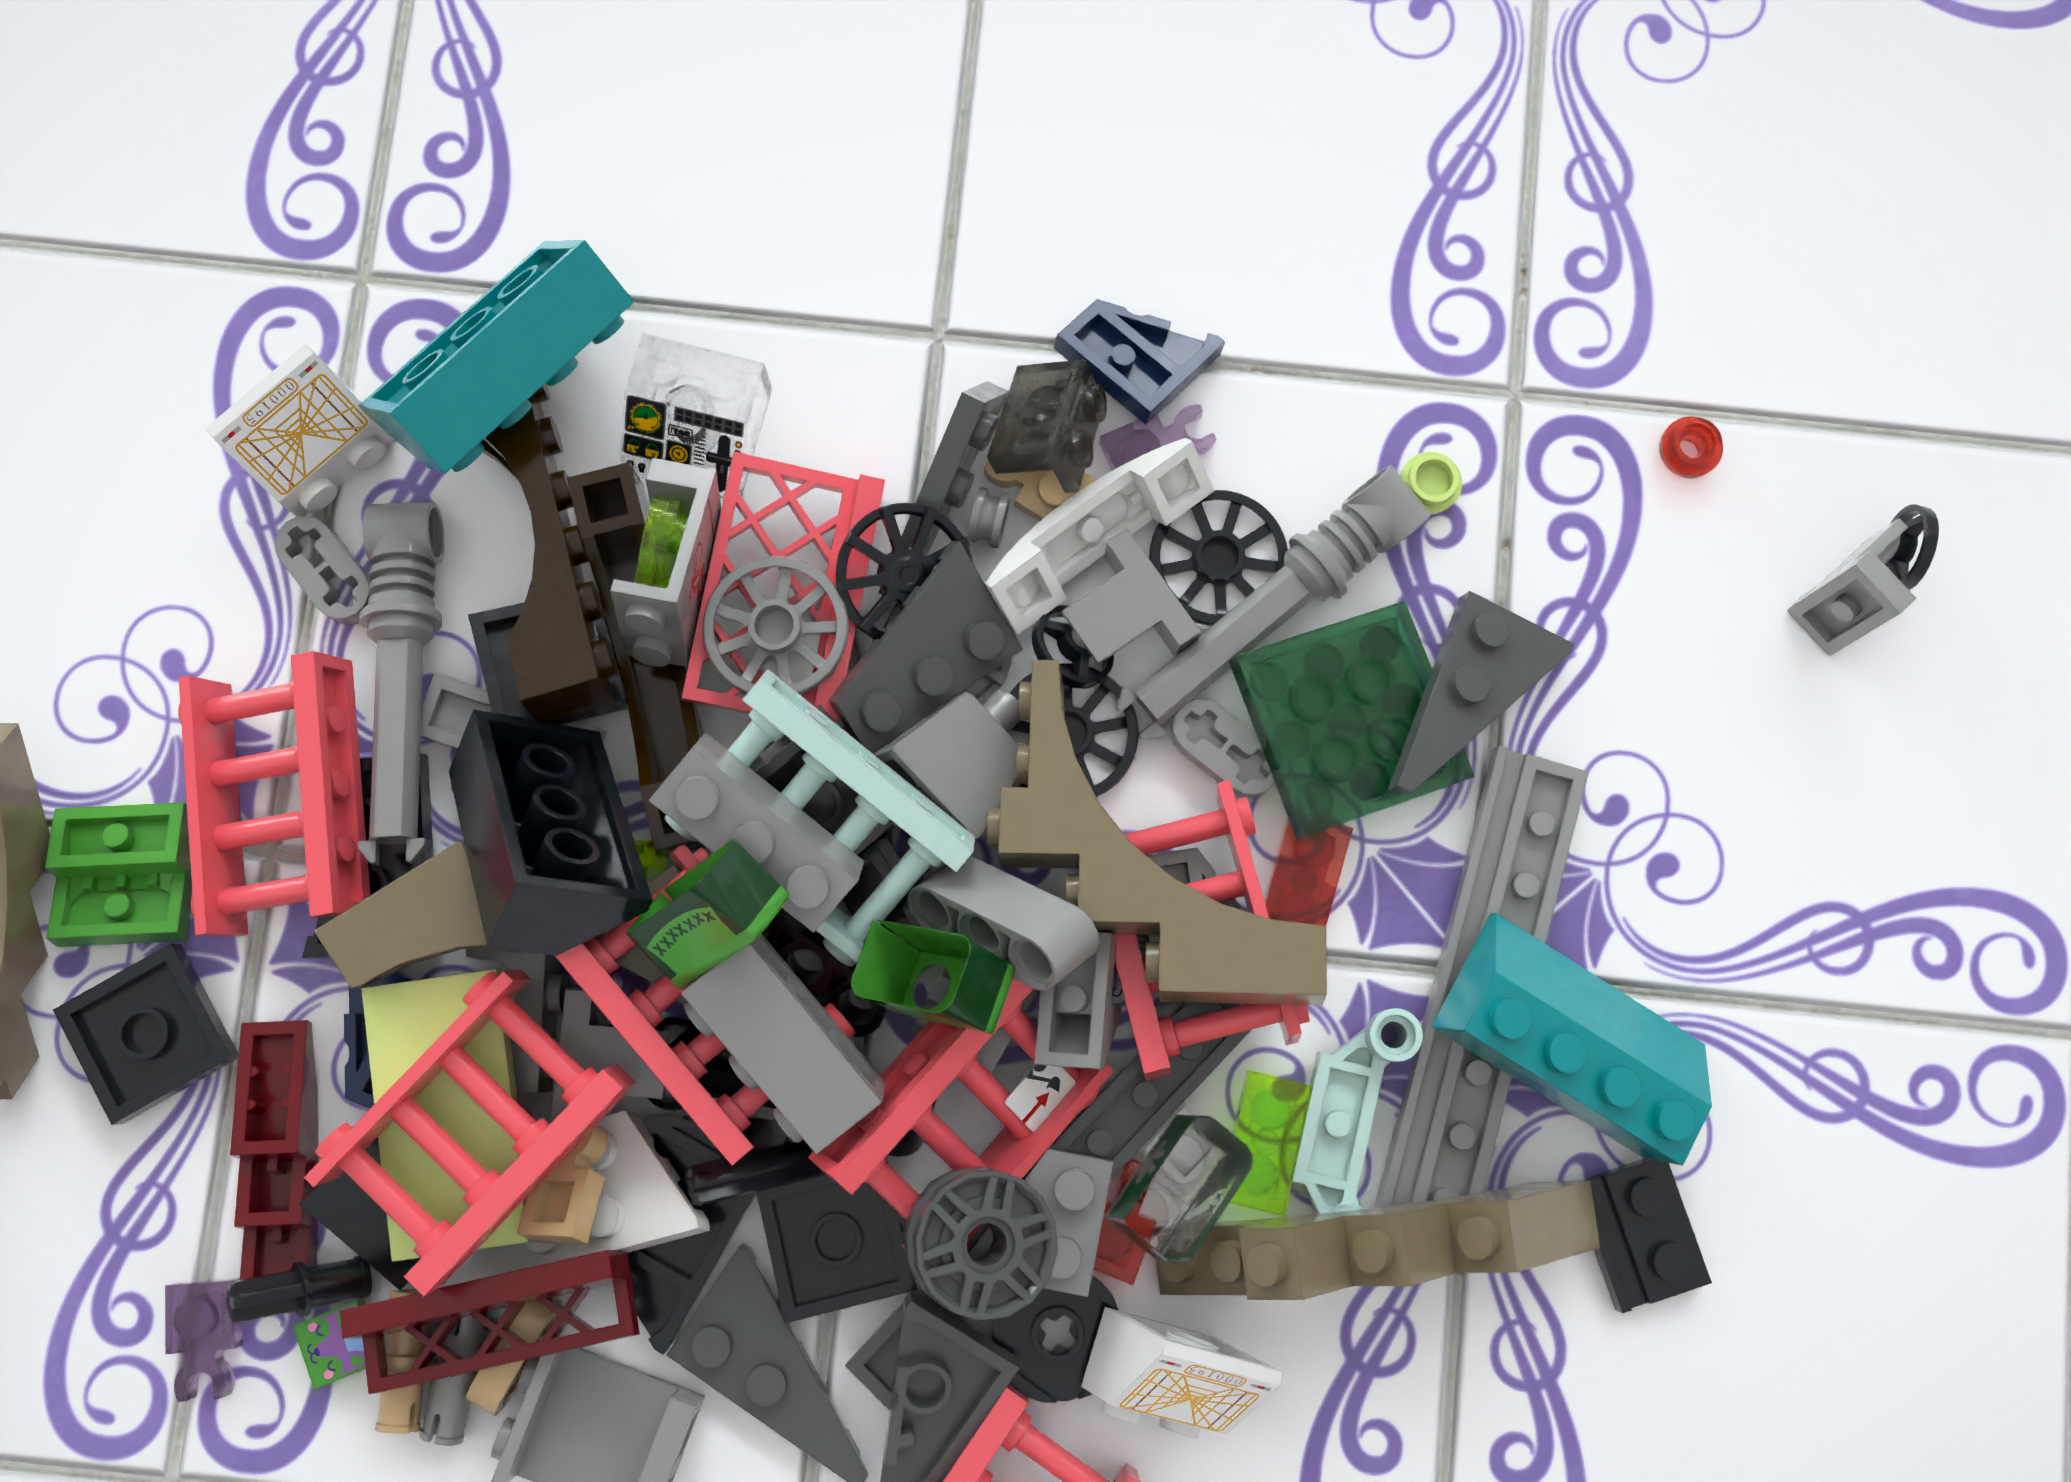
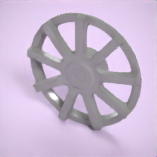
[703,556,849,695]

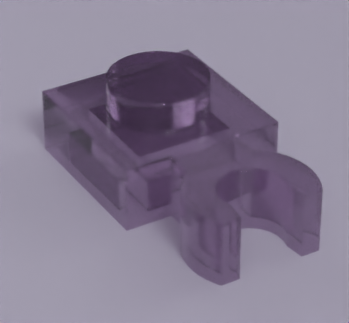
[1099,404,1217,471]
[165,1278,243,1402]

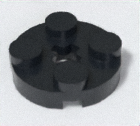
[992,1274,1118,1403]

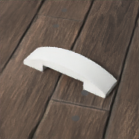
[985,438,1215,635]

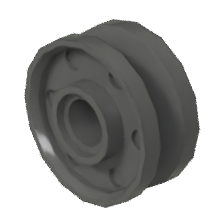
[903,1166,1058,1321]

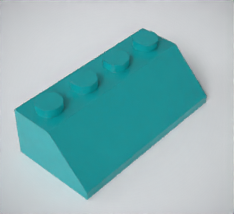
[358,240,635,474]
[1431,913,1712,1166]

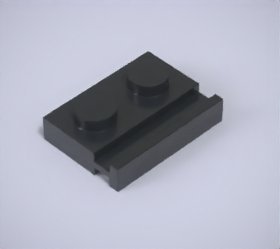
[1578,1158,1712,1313]

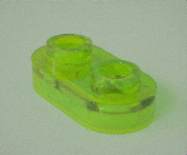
[634,496,688,589]

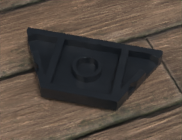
[628,1113,789,1355]

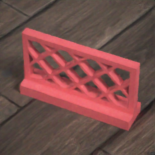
[681,452,885,723]

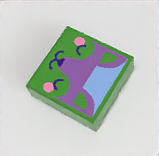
[293,1298,366,1390]

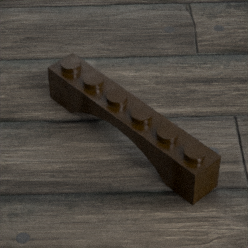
[481,383,618,722]
[567,462,707,858]

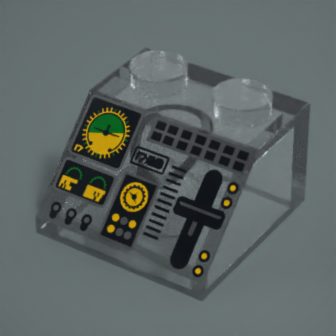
[619,333,773,498]

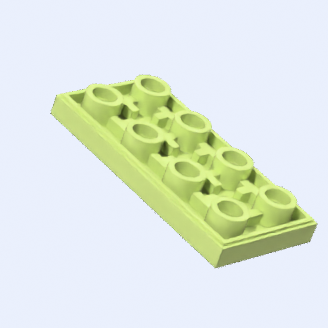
[361,969,531,1262]

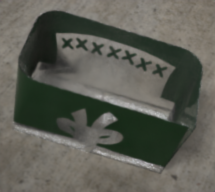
[1103,1114,1253,1263]

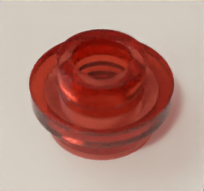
[1659,416,1723,479]

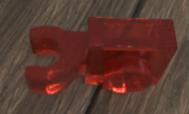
[1093,1158,1157,1285]

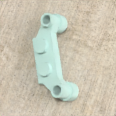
[1289,1008,1423,1214]

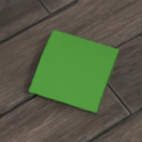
[45,802,192,947]

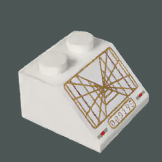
[205,343,394,517]
[1081,1307,1284,1439]

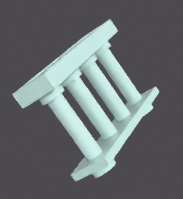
[665,669,975,967]

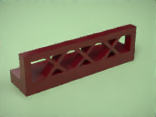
[339,1250,640,1394]

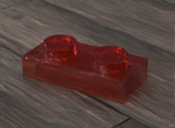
[1264,810,1353,926]

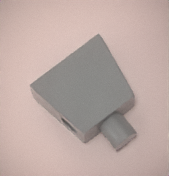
[873,689,1020,840]

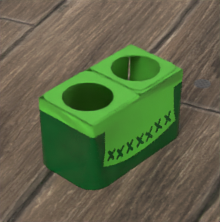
[626,839,790,989]
[851,920,1015,1035]

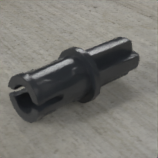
[226,1256,372,1323]

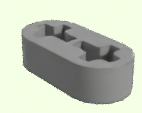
[275,516,371,625]
[1171,699,1280,799]

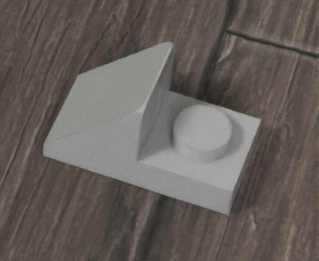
[1034,932,1122,1070]

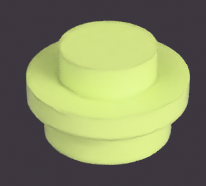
[1400,452,1462,514]

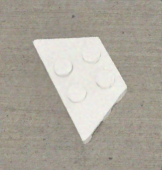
[465,1110,710,1282]

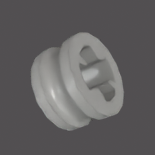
[967,487,1011,549]

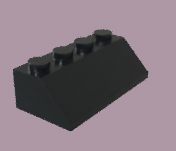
[449,709,653,956]

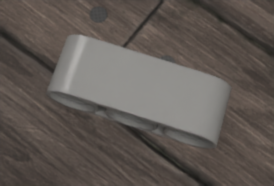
[908,856,1100,991]

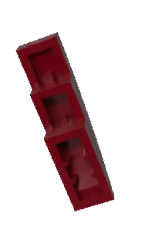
[230,1020,319,1280]

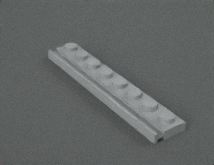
[1374,746,1589,1276]

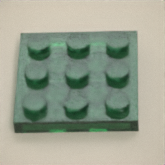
[1229,601,1475,841]

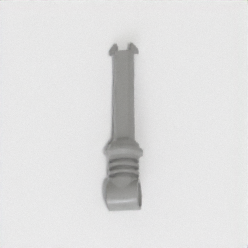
[1116,465,1431,739]
[358,501,444,866]

